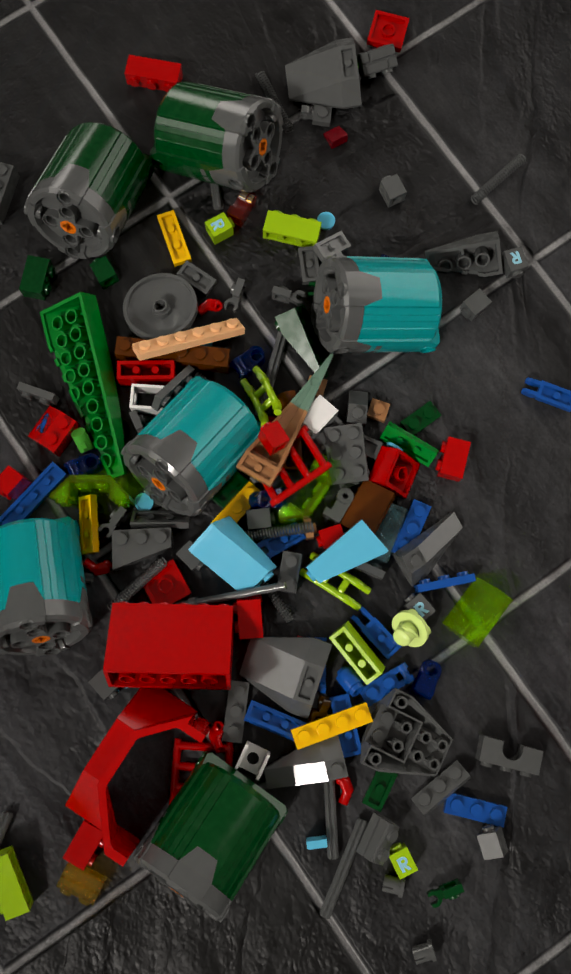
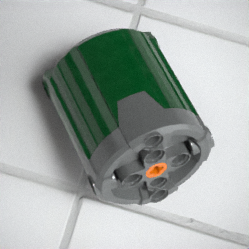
[149,81,284,192]
[24,122,154,259]
[133,751,288,922]

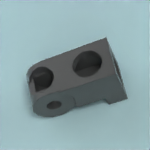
[322,488,354,525]

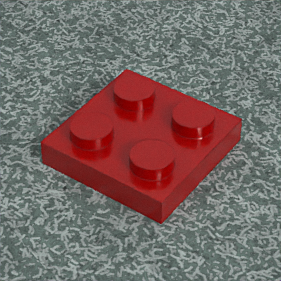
[366,10,410,53]
[142,559,192,604]

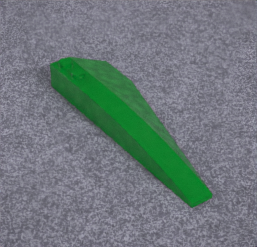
[40,292,127,479]

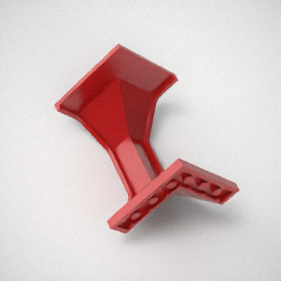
[65,688,212,867]

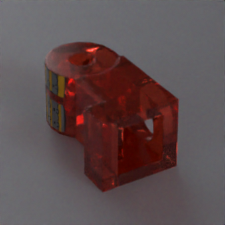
[227,191,257,228]

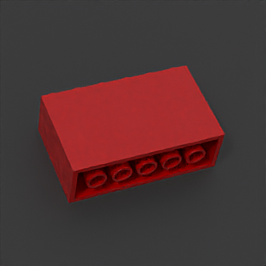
[103,601,234,690]

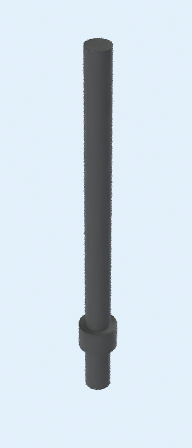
[175,582,287,605]

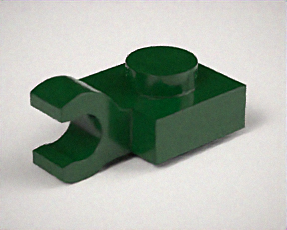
[426,878,465,908]

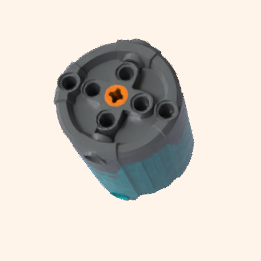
[311,256,442,354]
[121,376,261,516]
[0,516,93,656]

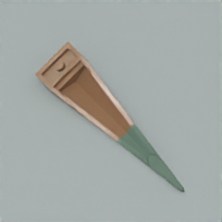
[236,353,333,488]

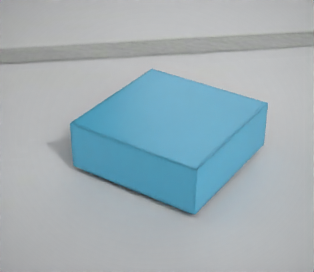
[306,835,328,850]

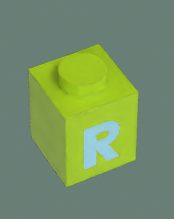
[205,212,235,245]
[389,842,418,880]

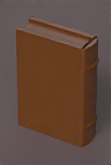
[339,481,396,534]

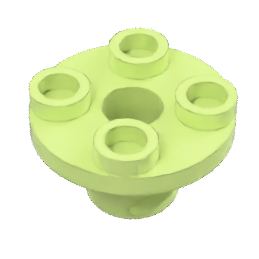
[392,609,431,647]

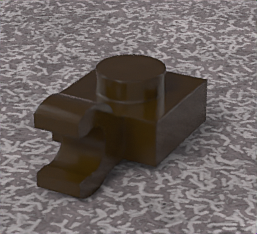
[307,695,331,723]

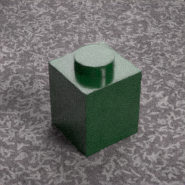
[89,256,119,290]

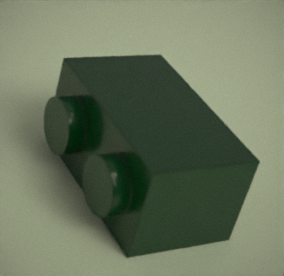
[19,255,55,300]

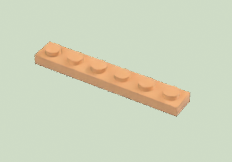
[132,318,245,361]

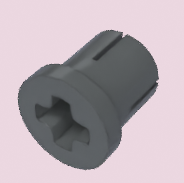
[382,874,406,898]
[411,939,437,965]

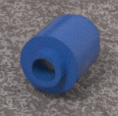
[336,666,365,697]

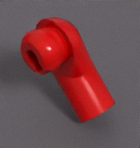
[197,299,223,316]
[83,558,112,576]
[209,721,225,753]
[336,777,354,806]

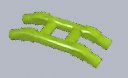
[240,365,282,426]
[299,552,371,611]

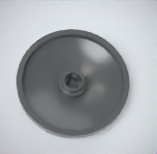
[123,273,198,340]

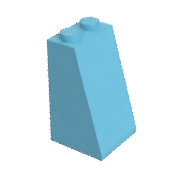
[188,516,277,591]
[306,519,389,583]

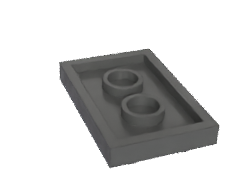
[324,423,369,485]

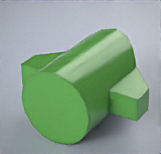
[71,428,94,454]

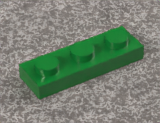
[379,421,439,467]

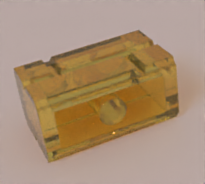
[56,862,108,906]

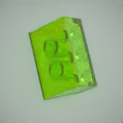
[442,577,513,647]

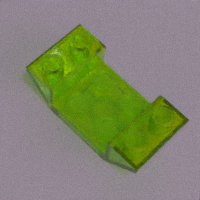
[278,454,332,525]
[49,475,135,508]

